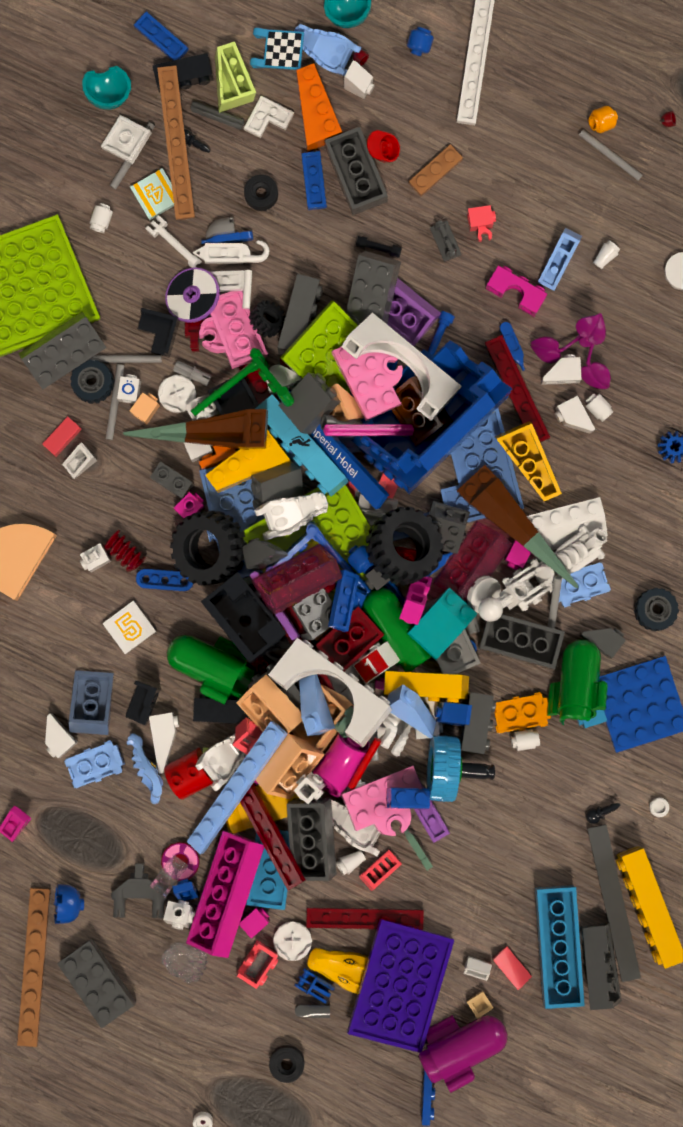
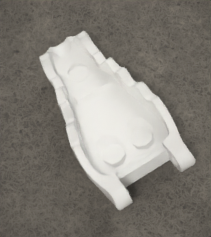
[254,492,328,541]
[195,733,250,791]
[331,800,393,857]

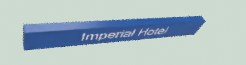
[281,389,389,510]

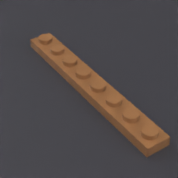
[158,66,195,220]
[17,888,51,1047]

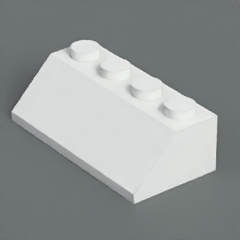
[527,497,608,555]

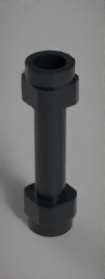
[355,236,402,258]

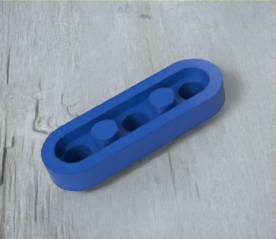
[136,569,194,592]

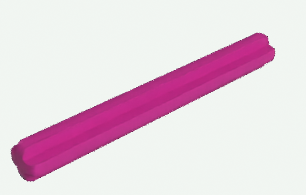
[323,424,414,436]

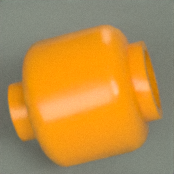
[588,106,618,133]

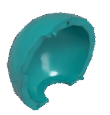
[324,0,372,28]
[82,66,131,110]

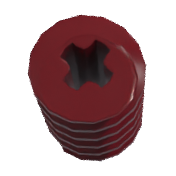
[104,530,146,572]

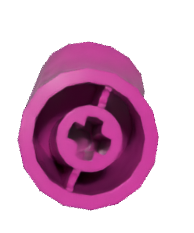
[312,733,370,797]

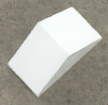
[62,443,97,479]

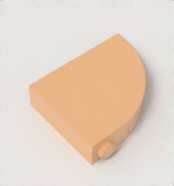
[0,524,57,601]

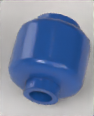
[407,27,434,57]
[348,545,375,574]

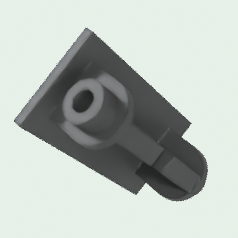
[430,220,462,262]

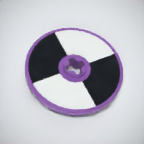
[165,268,220,323]

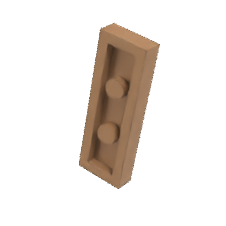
[409,144,463,197]

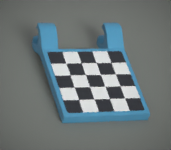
[250,28,304,70]

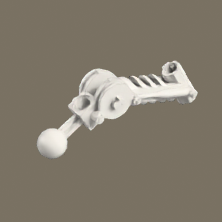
[478,526,607,622]

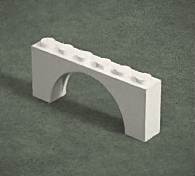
[341,312,462,421]
[268,638,392,747]

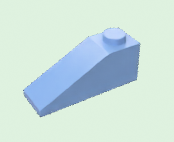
[538,228,582,291]
[299,674,335,736]
[387,684,436,739]

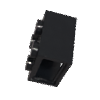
[208,378,259,415]

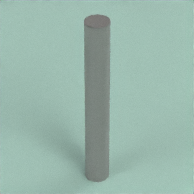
[547,576,562,629]

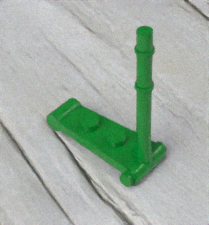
[190,348,294,416]

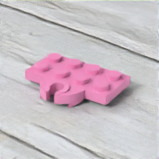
[199,291,268,369]
[331,347,403,421]
[341,766,422,836]

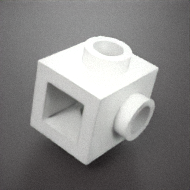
[186,394,220,421]
[294,772,325,804]
[163,900,195,930]

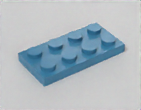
[246,830,290,910]

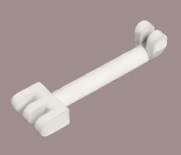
[145,215,202,268]

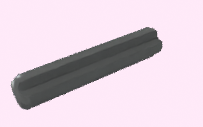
[190,101,244,130]

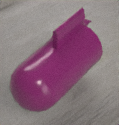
[418,1015,508,1093]

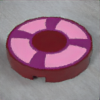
[161,842,200,881]

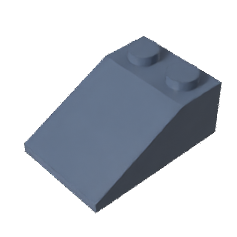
[69,670,114,735]

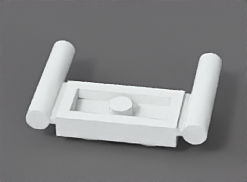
[210,270,252,309]

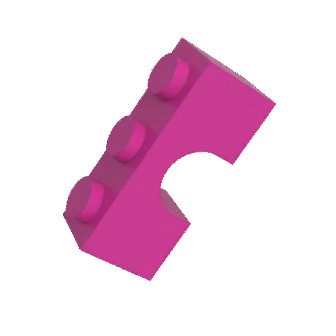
[486,265,547,317]
[399,576,433,625]

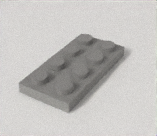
[421,598,480,675]

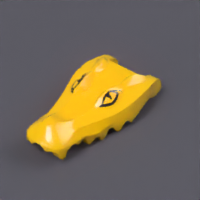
[307,948,368,994]

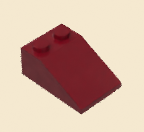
[313,606,384,672]

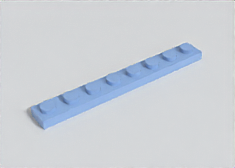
[187,721,288,854]

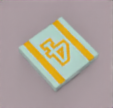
[130,168,174,220]

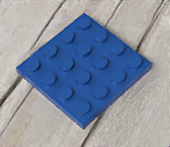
[599,656,683,753]

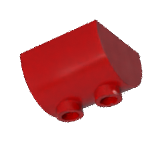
[164,747,214,800]

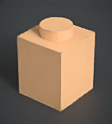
[130,392,160,424]

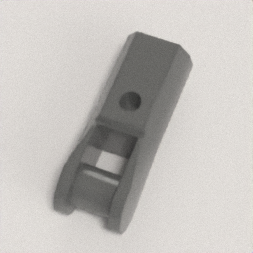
[295,1005,330,1018]

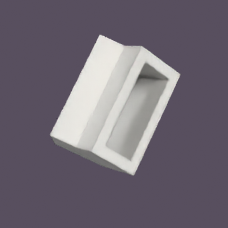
[464,956,492,981]

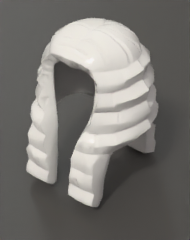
[369,713,412,757]

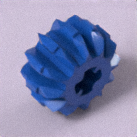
[657,431,683,464]

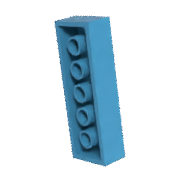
[535,885,585,1009]

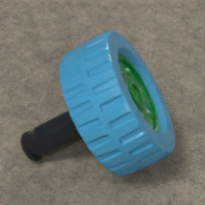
[426,736,495,802]

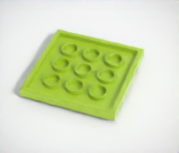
[280,300,358,393]

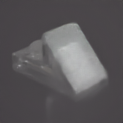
[150,854,189,898]

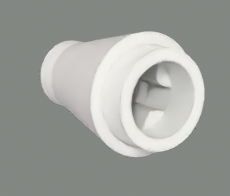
[593,240,620,269]
[336,850,366,876]

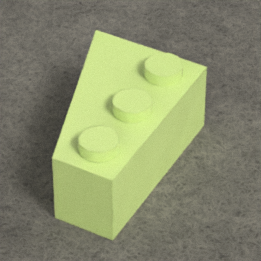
[215,42,256,113]

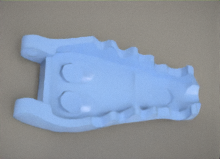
[294,24,361,76]
[127,733,163,804]

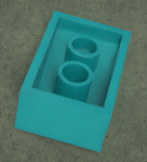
[407,588,478,660]

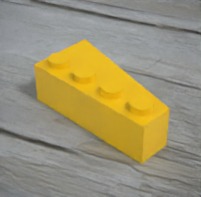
[494,421,562,501]
[205,430,290,493]
[384,671,469,703]

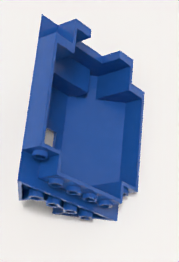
[351,340,513,494]

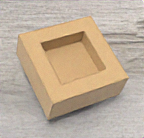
[466,990,493,1019]

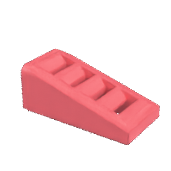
[359,850,402,891]

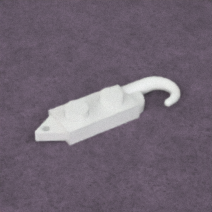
[193,240,269,264]

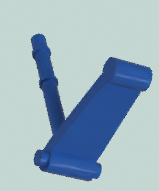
[266,521,371,594]

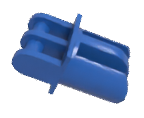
[294,968,335,1004]

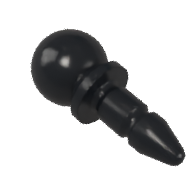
[184,129,210,153]
[585,803,621,824]

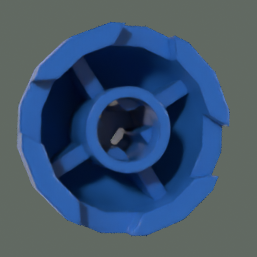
[54,884,84,924]

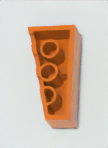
[296,63,342,152]

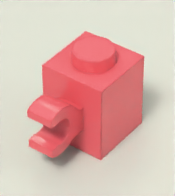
[467,205,496,242]

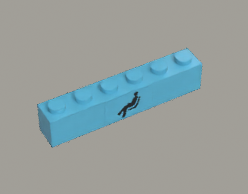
[255,395,348,497]

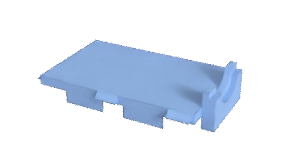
[559,563,611,608]
[64,740,125,788]

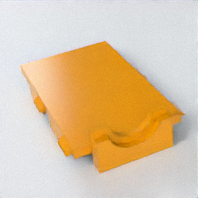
[495,692,551,733]

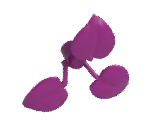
[531,313,611,389]

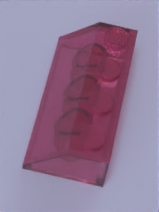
[433,521,513,604]
[252,544,342,614]

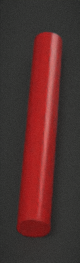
[348,737,381,790]

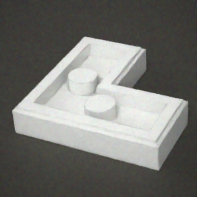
[244,96,294,138]

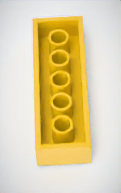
[615,846,683,969]

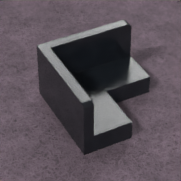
[138,308,180,358]
[126,680,161,725]

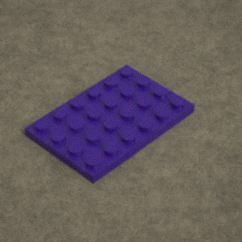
[347,919,454,1052]

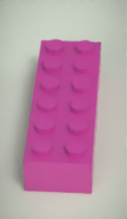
[186,831,264,958]

